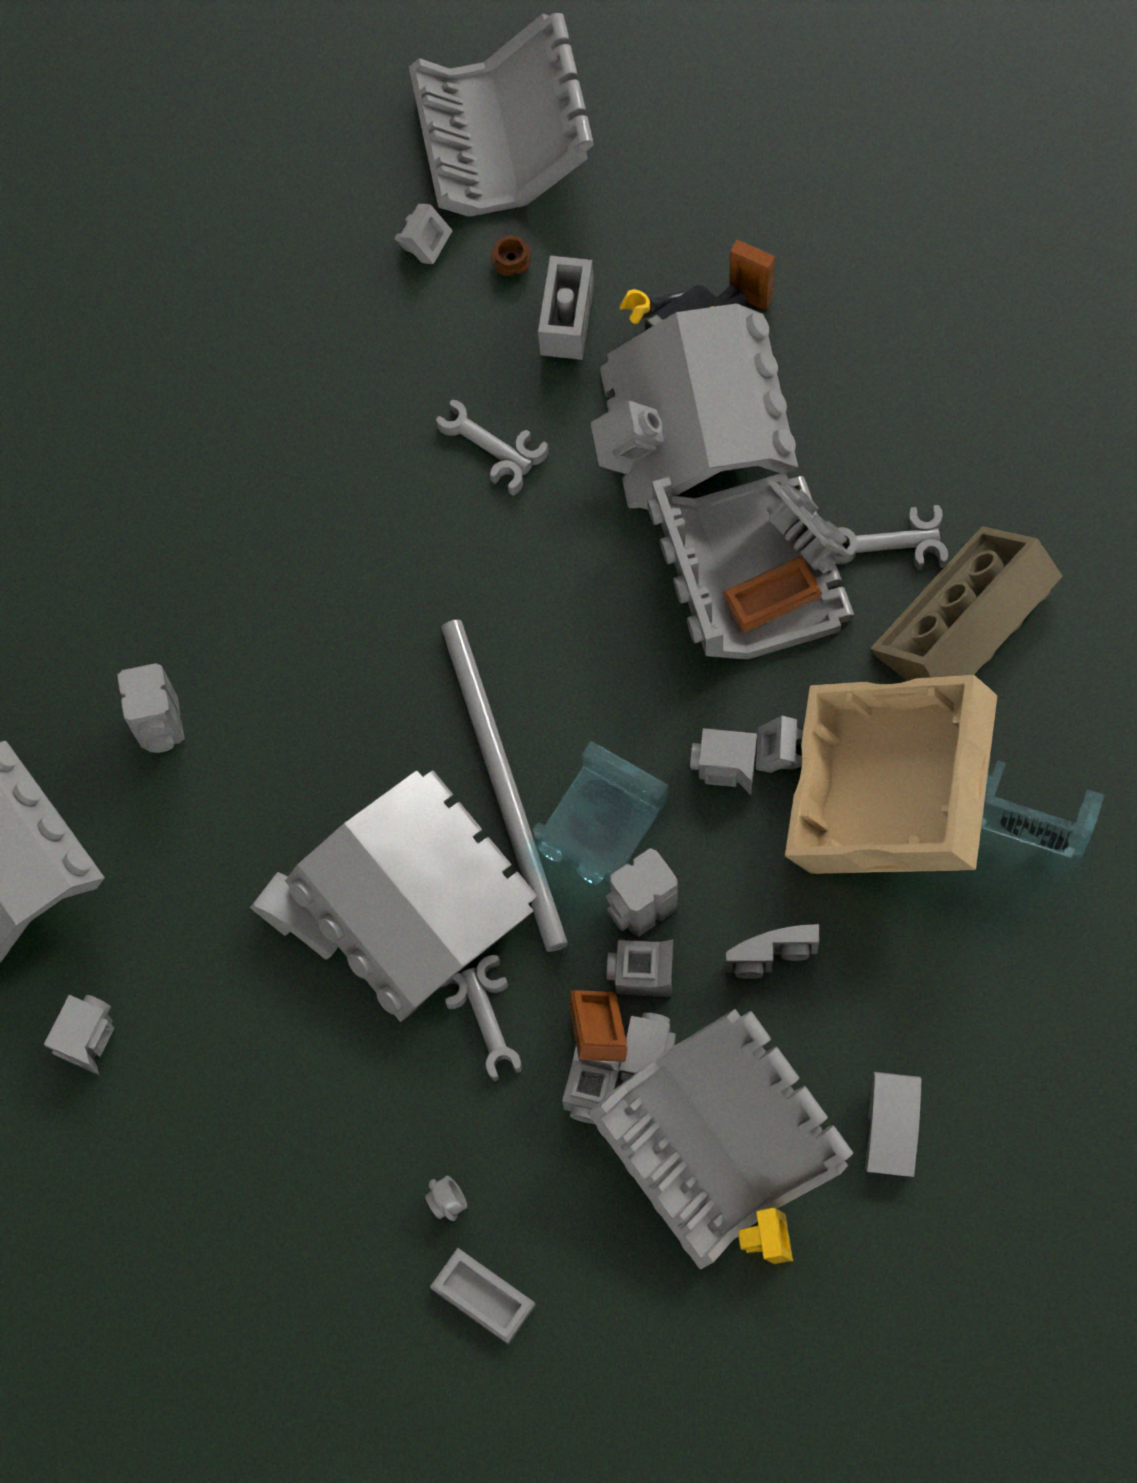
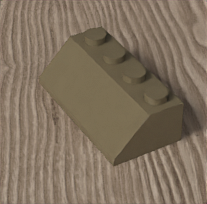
[870,526,1063,681]

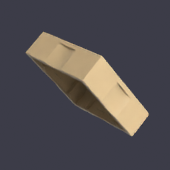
[785,675,997,874]

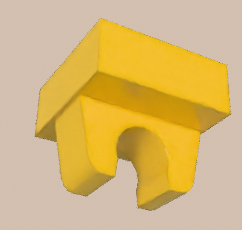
[738,1208,793,1264]

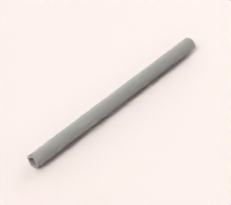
[441,620,568,952]

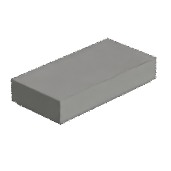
[430,1248,536,1344]

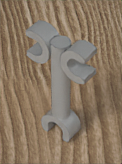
[436,400,549,496]
[833,505,948,570]
[441,955,522,1082]

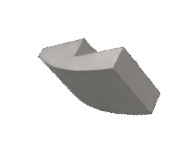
[250,872,338,960]
[726,924,819,979]
[865,1072,921,1177]

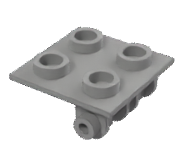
[766,479,851,574]

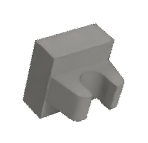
[395,204,452,264]
[756,716,803,773]

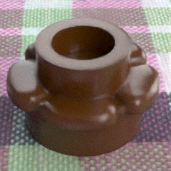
[490,235,532,276]

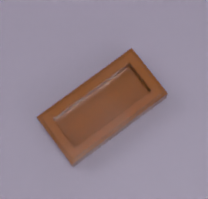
[729,240,775,310]
[723,555,822,634]
[568,990,628,1062]

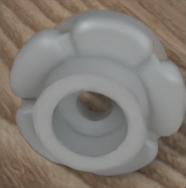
[425,1176,467,1221]

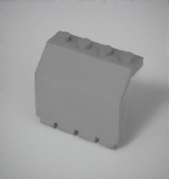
[409,13,594,217]
[600,304,798,510]
[647,473,855,659]
[0,741,105,963]
[285,770,538,1022]
[588,1009,853,1269]

